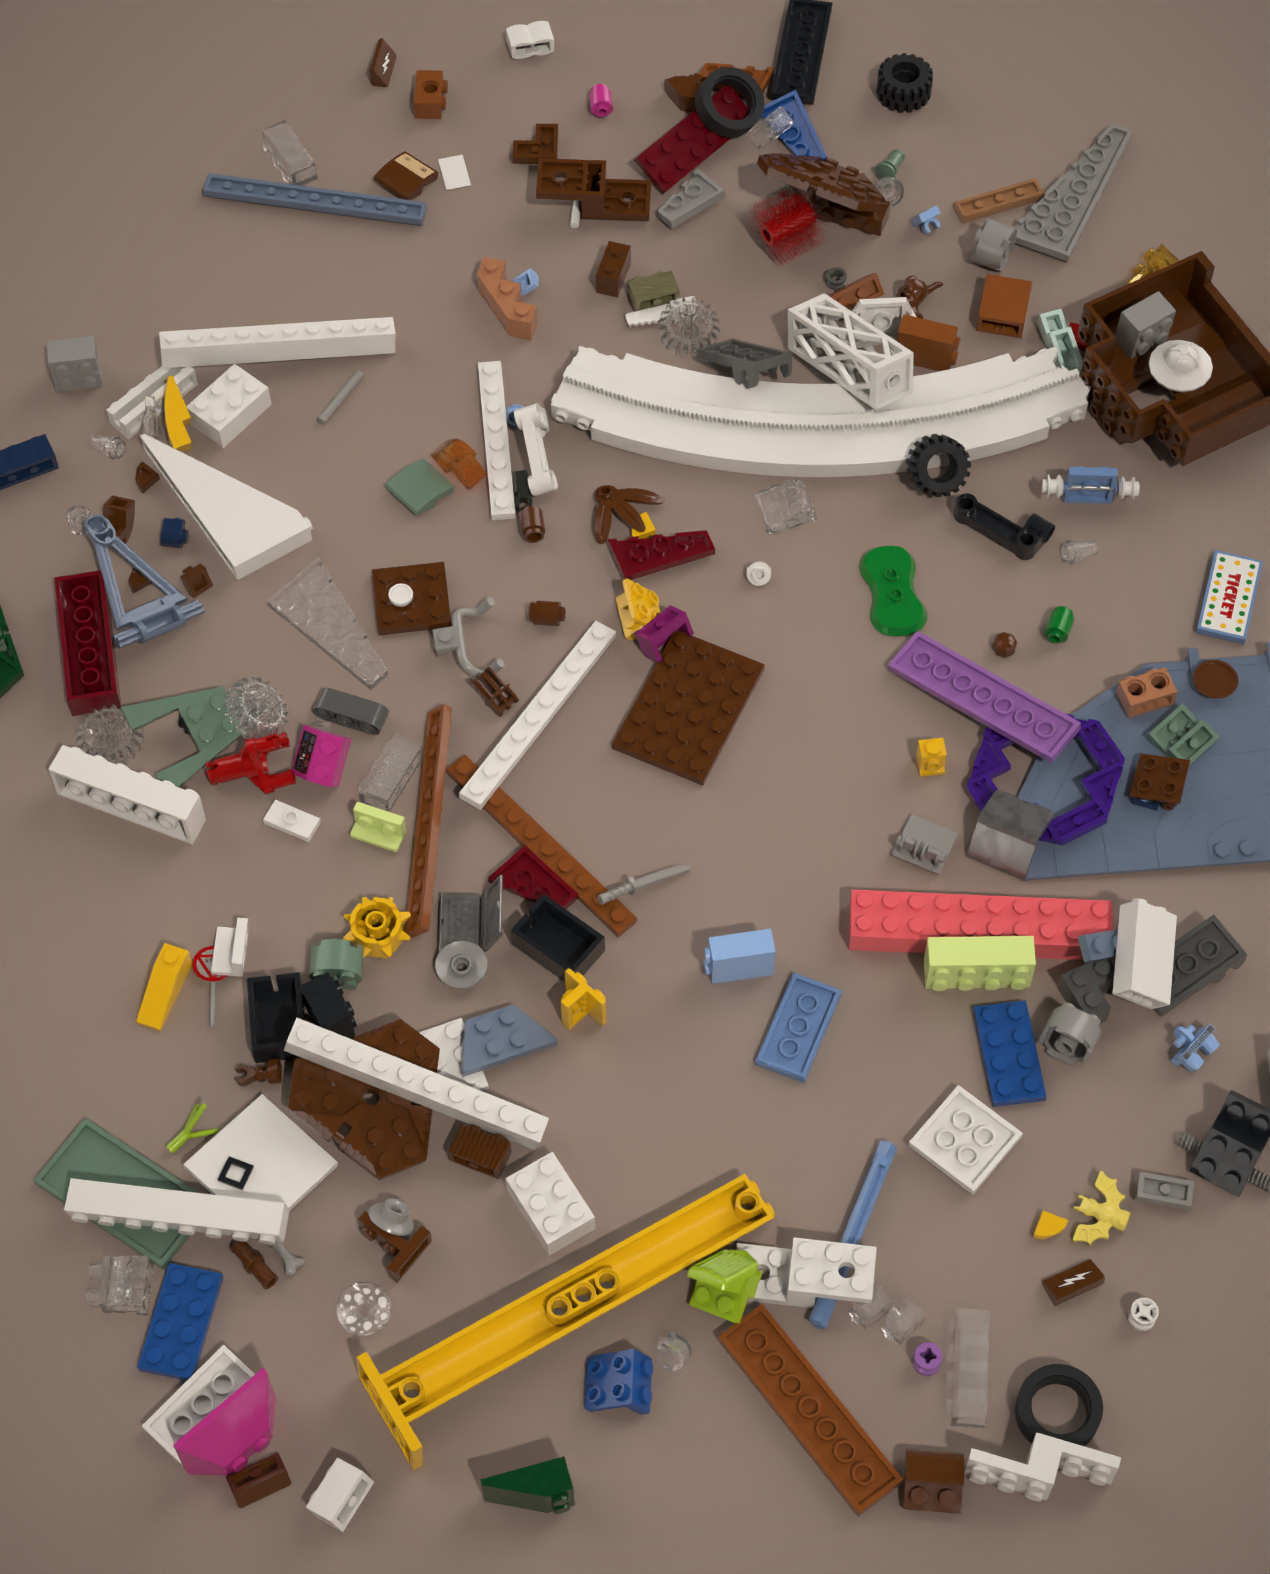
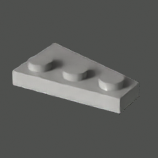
[658,168,725,228]

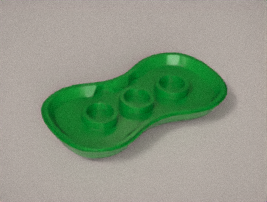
[859,546,927,636]

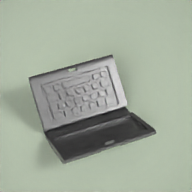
[967,790,1055,880]
[438,875,503,952]

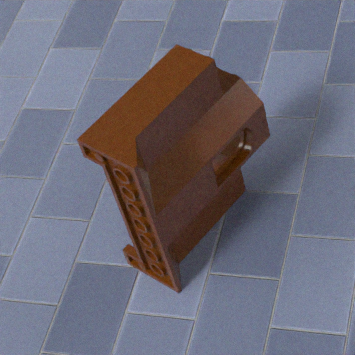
[1078,251,1270,466]

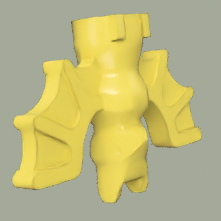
[1073,1171,1131,1246]

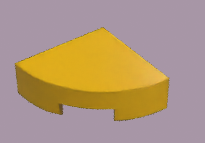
[632,512,656,539]
[1033,1211,1069,1240]

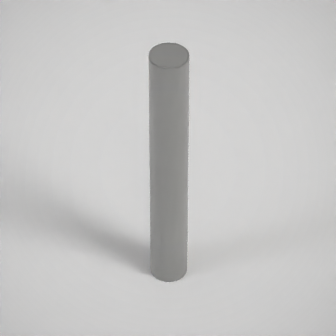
[317,370,364,425]

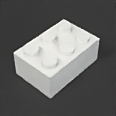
[186,364,272,448]
[506,1152,595,1256]

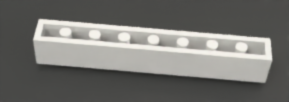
[64,1178,290,1245]

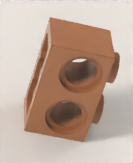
[1117,667,1178,718]

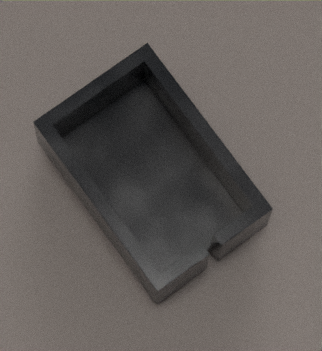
[511,894,605,982]
[247,972,306,1063]

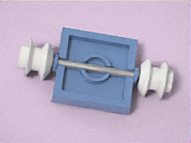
[1041,466,1140,504]

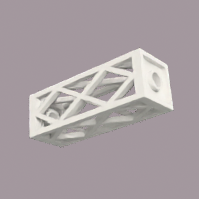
[788,293,914,410]

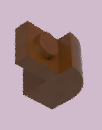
[103,495,135,544]

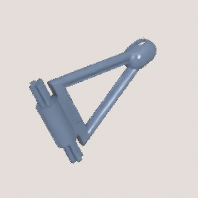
[85,515,204,649]

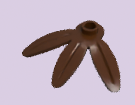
[594,485,665,544]

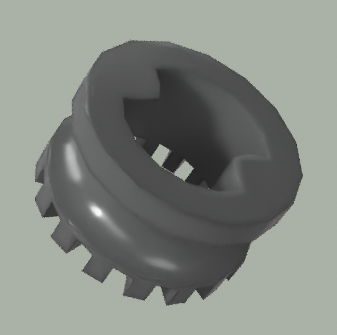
[826,267,847,290]

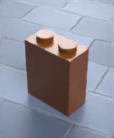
[976,274,1032,339]
[897,314,961,371]

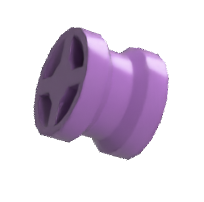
[913,1342,942,1376]

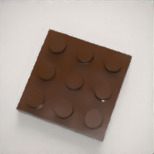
[372,562,452,635]

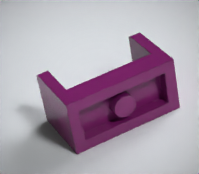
[635,605,694,663]

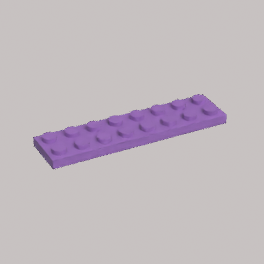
[888,631,1081,763]

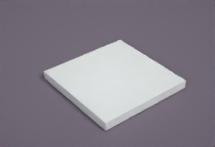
[183,1094,338,1210]

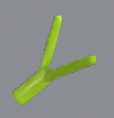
[166,1103,219,1154]

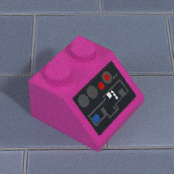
[292,725,352,787]

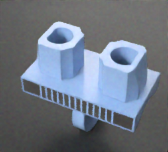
[1170,1024,1220,1072]

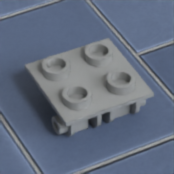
[892,814,958,875]

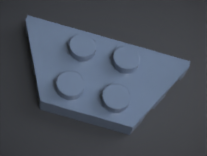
[461,1004,557,1077]

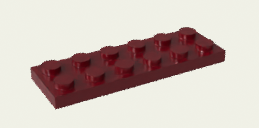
[634,85,748,195]

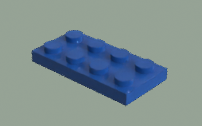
[973,1000,1047,1107]
[137,1263,224,1381]

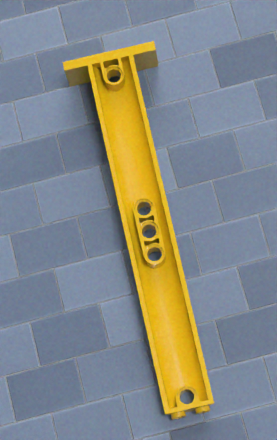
[356,1174,775,1471]

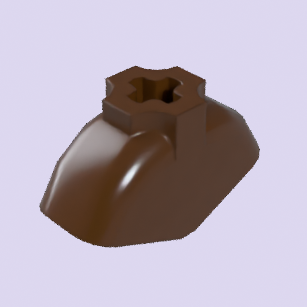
[664,73,704,112]

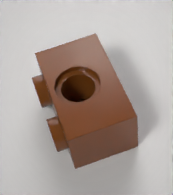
[414,70,448,119]

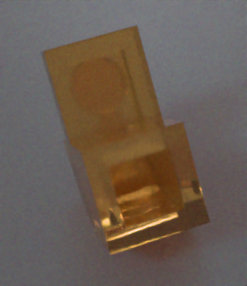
[431,438,487,490]

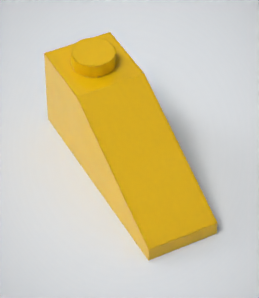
[136,943,192,1031]

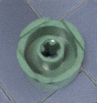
[309,939,364,990]

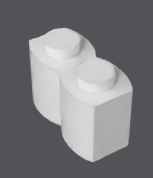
[506,21,554,59]

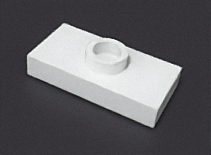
[263,800,321,843]

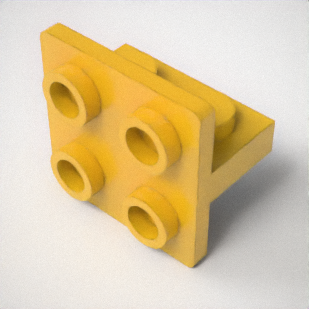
[616,578,660,641]
[561,968,607,1030]

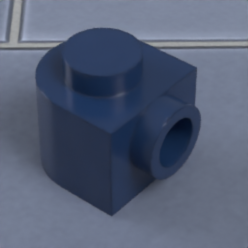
[161,517,189,548]

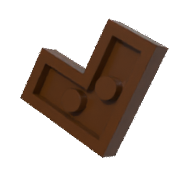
[513,124,558,163]

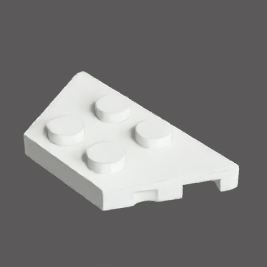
[842,297,916,342]

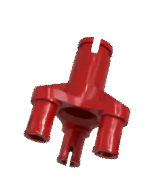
[206,732,296,795]

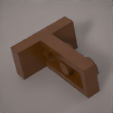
[358,1211,432,1283]

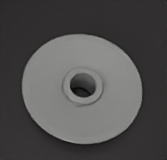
[368,1198,414,1236]

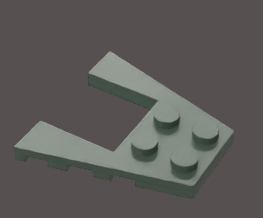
[121,686,246,787]

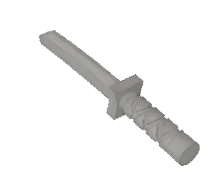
[597,865,690,905]

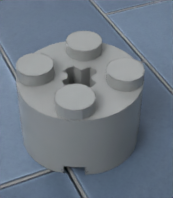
[970,218,1017,271]
[1039,1002,1101,1065]

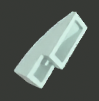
[1036,309,1083,372]

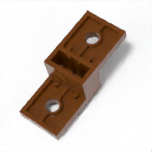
[536,158,651,221]

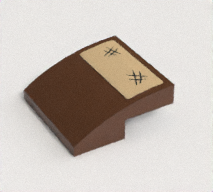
[374,151,439,200]

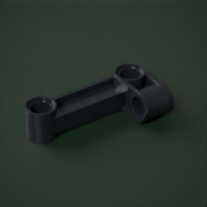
[954,493,1055,560]

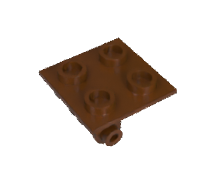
[1129,753,1191,810]

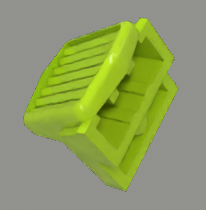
[687,1250,763,1324]

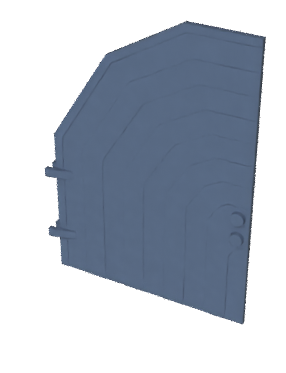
[1018,642,1270,881]

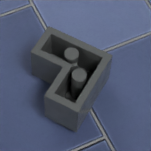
[1058,959,1115,1024]

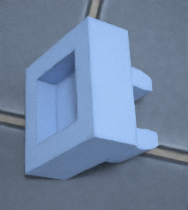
[910,205,941,235]

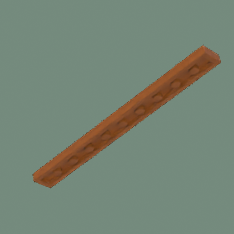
[405,704,452,938]
[446,755,637,938]

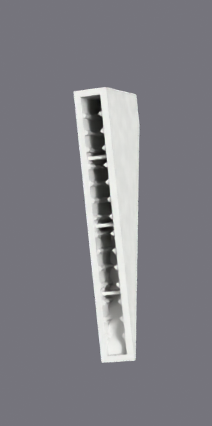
[140,434,313,580]

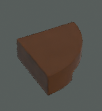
[136,462,160,493]
[129,567,152,594]

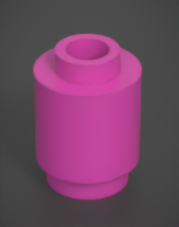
[589,84,613,117]

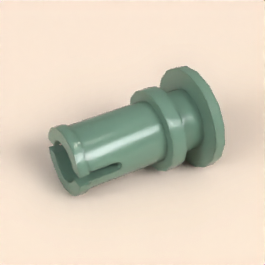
[875,149,905,183]

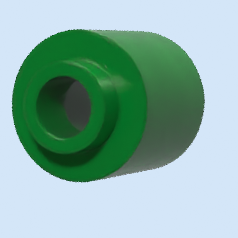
[1044,606,1074,644]

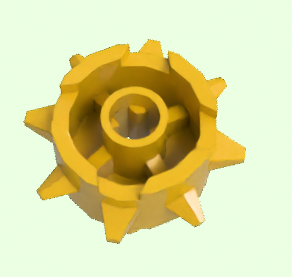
[343,897,411,959]

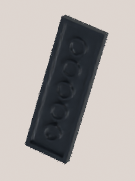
[770,0,833,105]

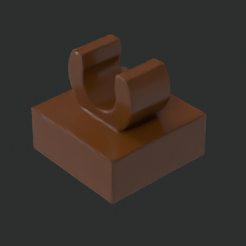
[181,564,213,598]

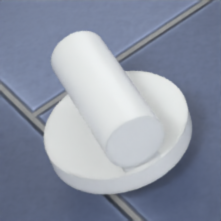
[746,561,771,586]

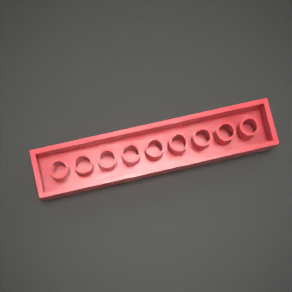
[849,890,1113,960]

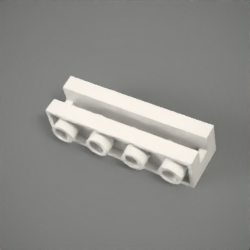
[106,366,198,439]

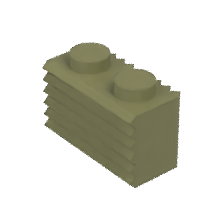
[628,270,680,311]

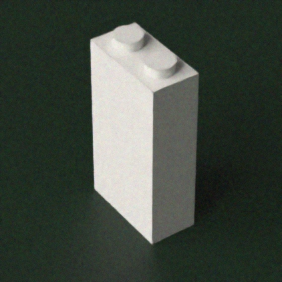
[1113,898,1177,1010]

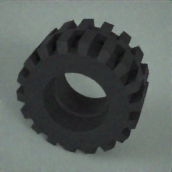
[876,53,933,113]
[906,434,971,497]

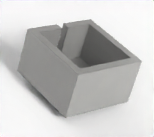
[1114,291,1176,359]
[47,336,103,392]

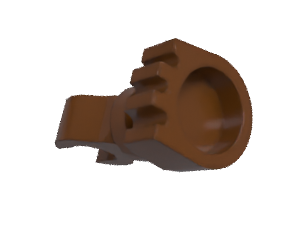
[235,1059,282,1086]

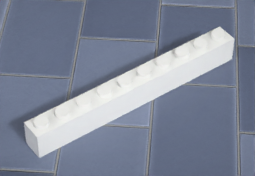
[159,317,396,368]
[284,1018,549,1150]

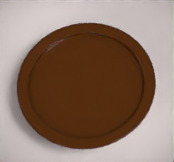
[1193,660,1239,699]

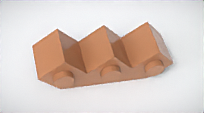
[477,257,538,341]

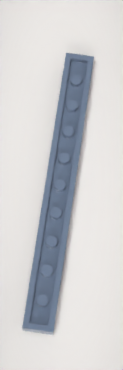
[203,173,427,226]

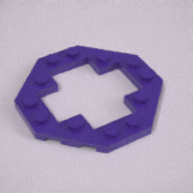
[967,714,1125,845]

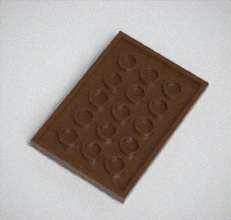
[612,630,765,786]

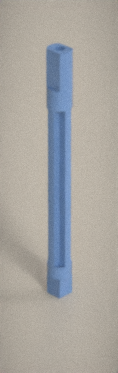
[809,1141,897,1329]

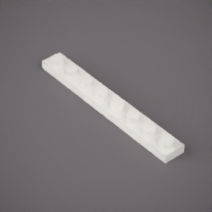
[478,361,516,520]

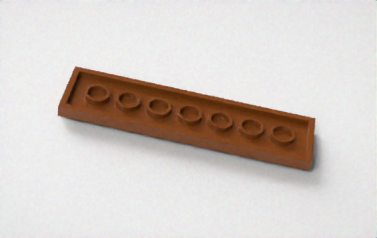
[718,1304,904,1517]

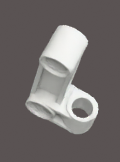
[514,403,558,497]

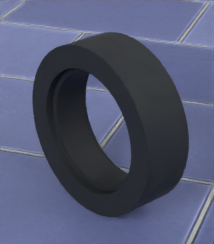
[695,67,764,138]
[1015,1364,1103,1447]

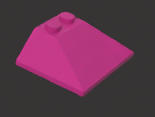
[173,1368,276,1476]

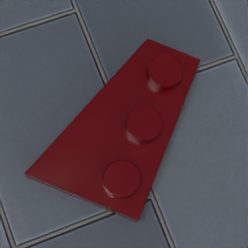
[488,845,579,909]

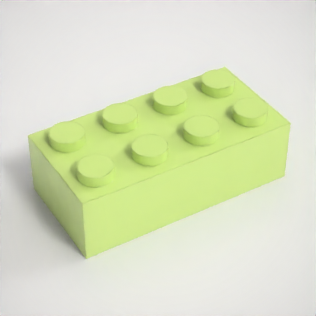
[923,936,1036,991]

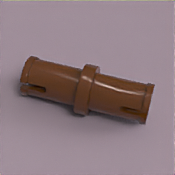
[231,1241,278,1289]

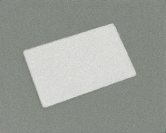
[438,155,471,190]

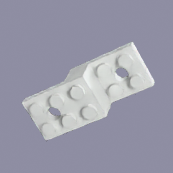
[737,1237,877,1308]
[964,1432,1121,1501]

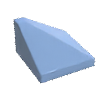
[512,268,539,297]

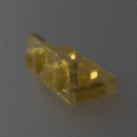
[1129,244,1180,283]

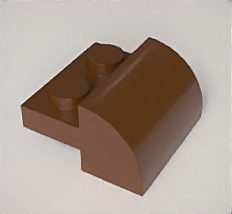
[903,1449,964,1514]

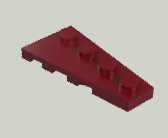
[608,530,715,580]

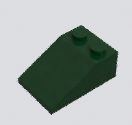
[480,1456,575,1514]

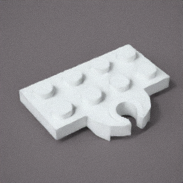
[142,1345,255,1467]

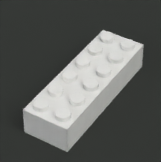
[48,745,206,845]

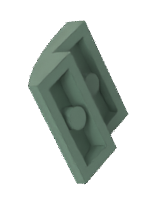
[385,458,455,515]
[1145,703,1220,764]

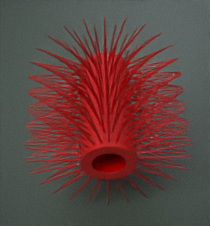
[749,186,828,266]

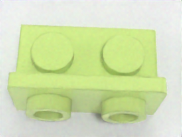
[350,802,407,852]

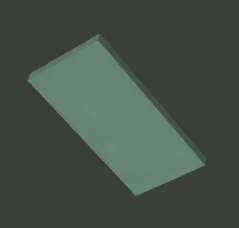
[34,1118,199,1270]

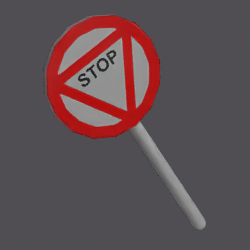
[192,946,229,1027]

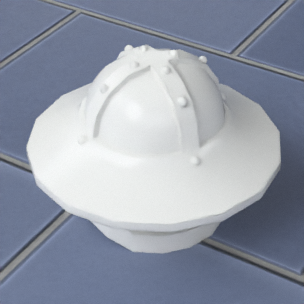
[1148,340,1213,392]

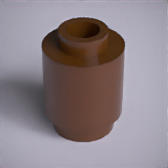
[519,506,545,543]
[529,600,566,626]

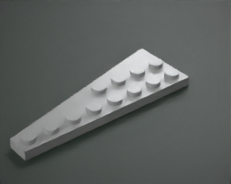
[1015,123,1133,262]

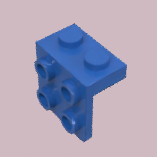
[584,1349,653,1415]

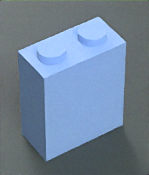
[704,929,776,984]

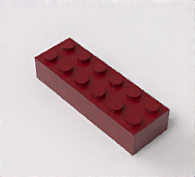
[54,570,122,716]

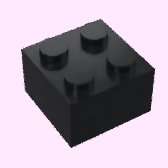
[300,973,357,1039]

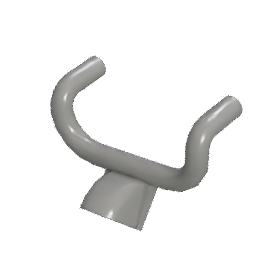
[433,597,505,678]

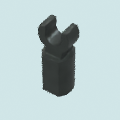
[512,470,533,511]

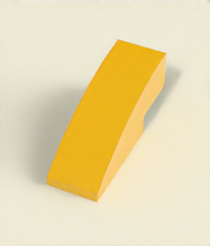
[164,375,192,452]

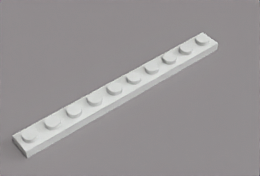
[459,621,616,810]

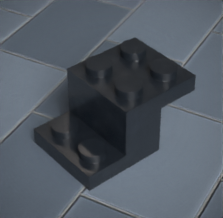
[1190,1090,1270,1197]

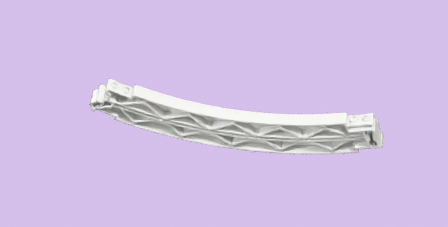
[551,346,1091,477]

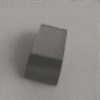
[313,688,389,735]

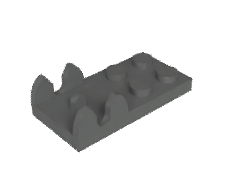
[696,338,792,388]
[1156,914,1247,1016]

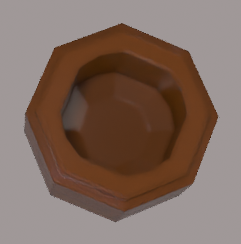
[992,632,1017,658]

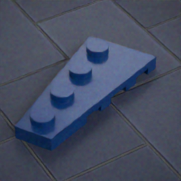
[761,90,827,161]

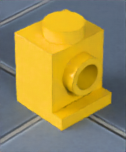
[916,738,947,777]

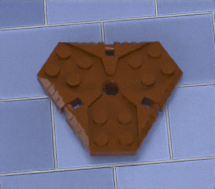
[757,153,888,212]
[287,1019,440,1181]

